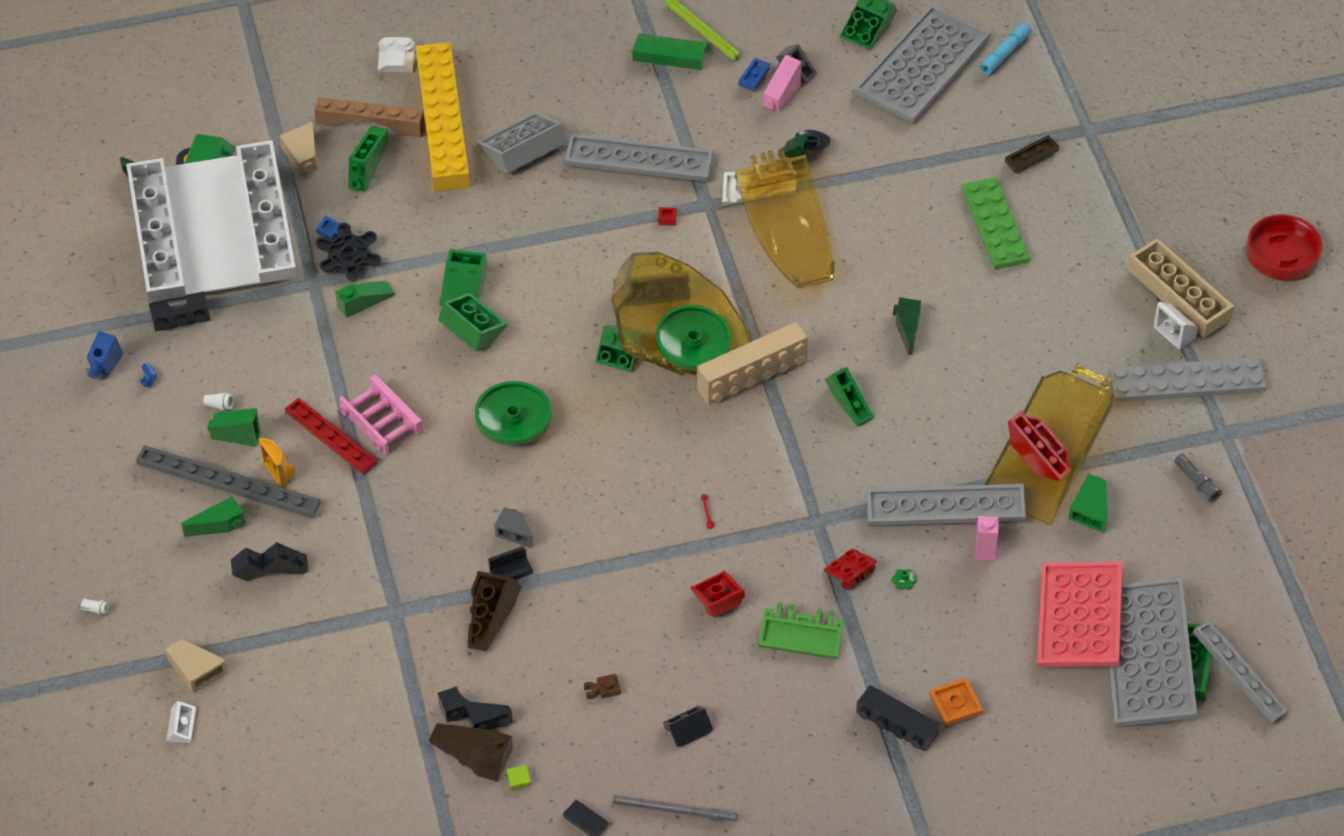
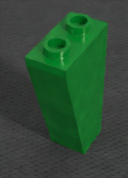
[348,126,388,192]

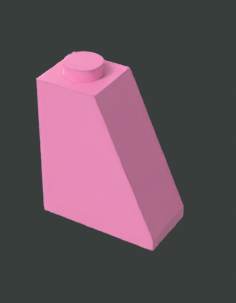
[763,55,801,112]
[975,516,998,561]

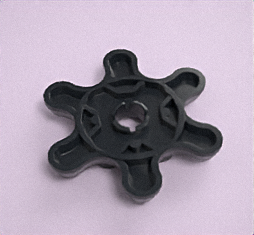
[315,223,381,282]

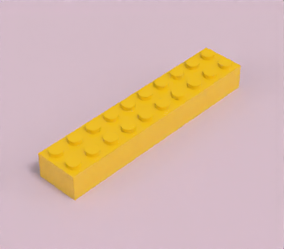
[416,42,470,192]

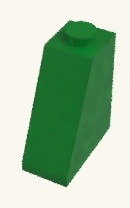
[208,408,261,447]
[1068,474,1108,533]

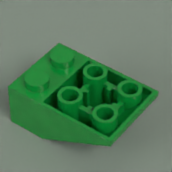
[839,0,898,50]
[439,249,487,306]

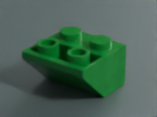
[595,324,645,372]

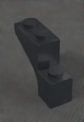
[231,542,309,582]
[437,686,513,730]

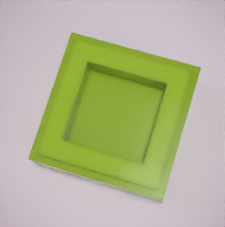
[506,765,531,790]

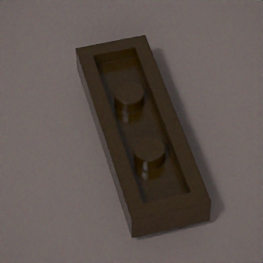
[1005,135,1059,173]

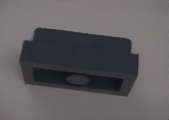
[488,546,533,580]
[662,706,713,747]

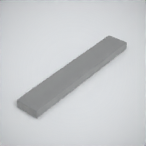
[1193,620,1289,724]

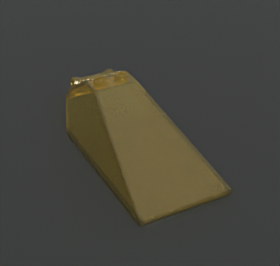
[984,363,1114,526]

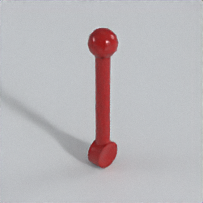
[701,494,714,529]

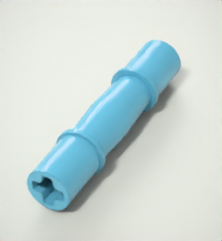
[979,23,1031,75]

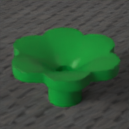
[892,569,917,590]

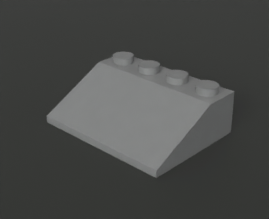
[477,112,568,173]

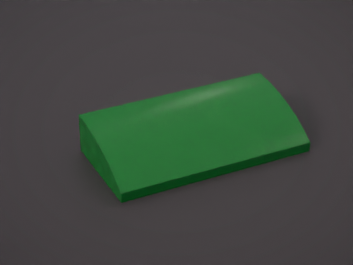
[632,33,708,70]
[1187,623,1216,701]

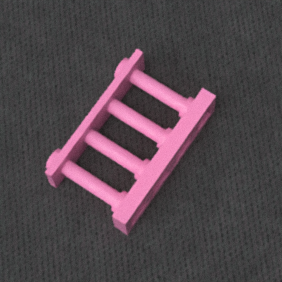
[339,374,423,456]

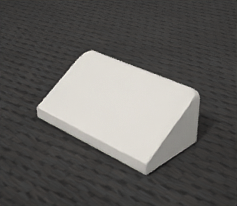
[166,701,196,743]

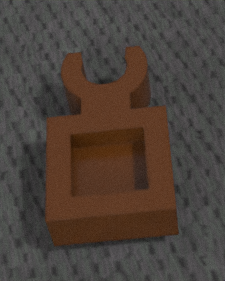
[584,673,621,699]

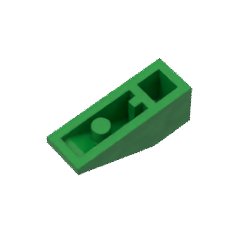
[335,281,395,318]
[824,367,874,426]
[181,496,246,537]

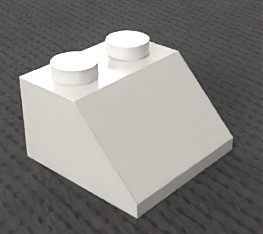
[1154,302,1198,350]

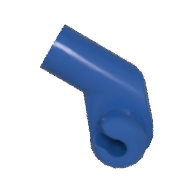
[140,362,157,387]

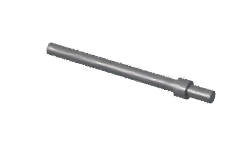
[613,795,737,822]

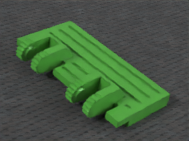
[758,602,844,660]

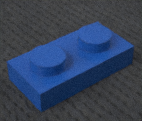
[738,58,771,91]

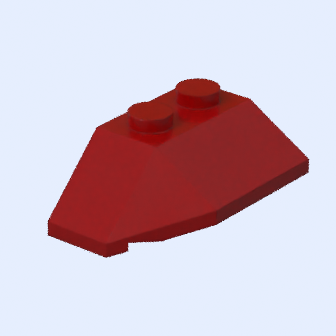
[1007,411,1072,481]

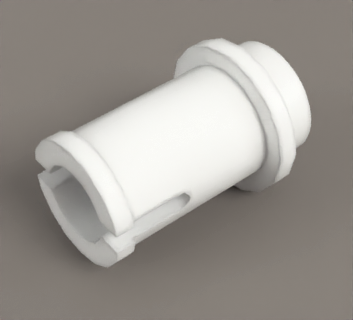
[81,598,108,616]

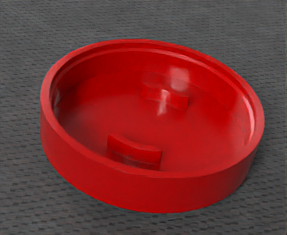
[1246,214,1322,280]

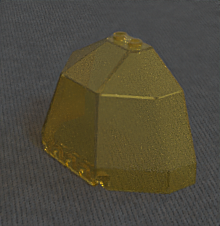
[611,252,753,375]

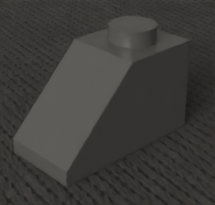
[776,44,817,83]
[494,507,533,548]

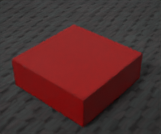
[658,207,677,226]

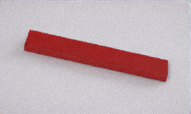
[284,397,378,475]

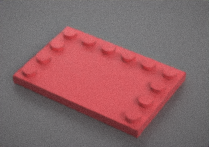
[1037,562,1123,667]

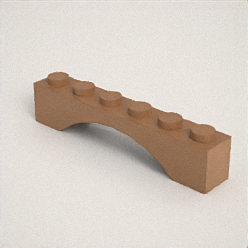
[314,97,424,137]

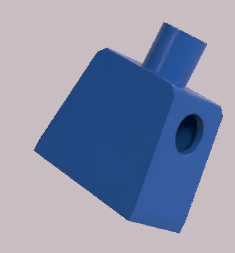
[87,331,123,379]

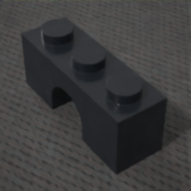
[149,291,210,332]

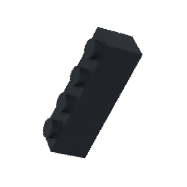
[856,685,940,752]

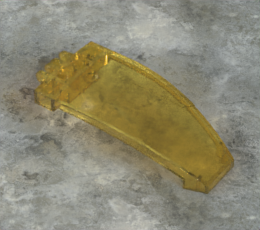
[735,148,835,288]

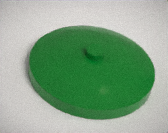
[655,305,732,370]
[475,381,552,445]

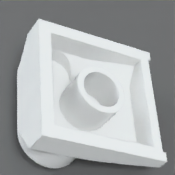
[378,37,415,73]

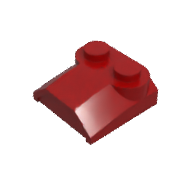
[690,570,745,617]

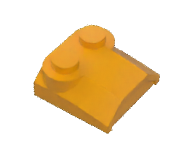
[259,438,295,488]

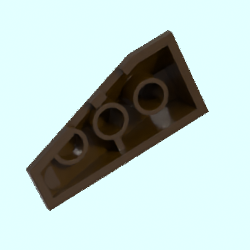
[468,571,522,652]
[429,723,513,782]

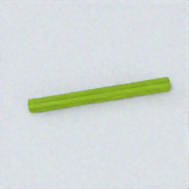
[666,0,740,60]

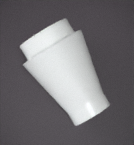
[203,392,233,411]

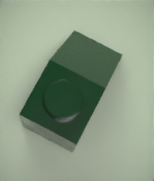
[779,133,808,171]

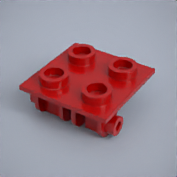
[823,548,877,590]

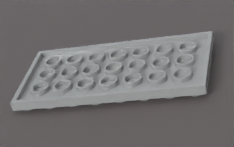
[854,4,990,123]
[1109,578,1198,727]

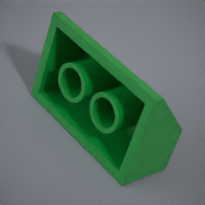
[184,134,236,164]
[438,293,507,352]

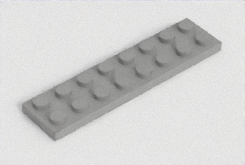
[564,134,713,182]
[1109,357,1266,402]
[867,484,1026,526]

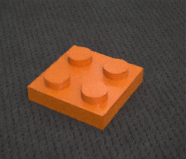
[929,678,983,727]

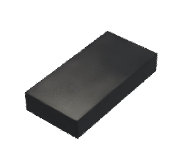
[563,799,608,836]

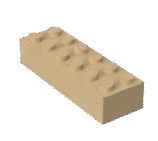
[1128,238,1234,338]
[697,322,808,405]

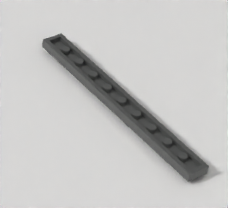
[136,445,321,519]

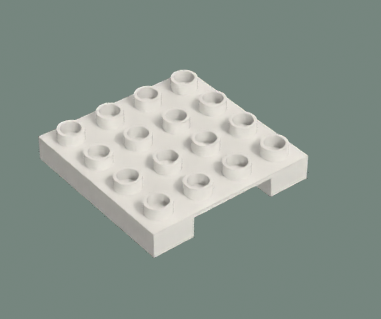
[126,140,297,302]

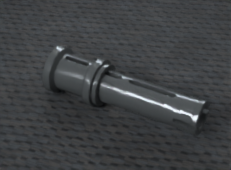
[1174,453,1222,503]

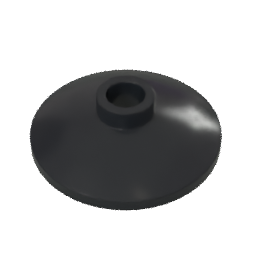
[795,130,831,150]

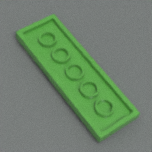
[961,177,1030,270]

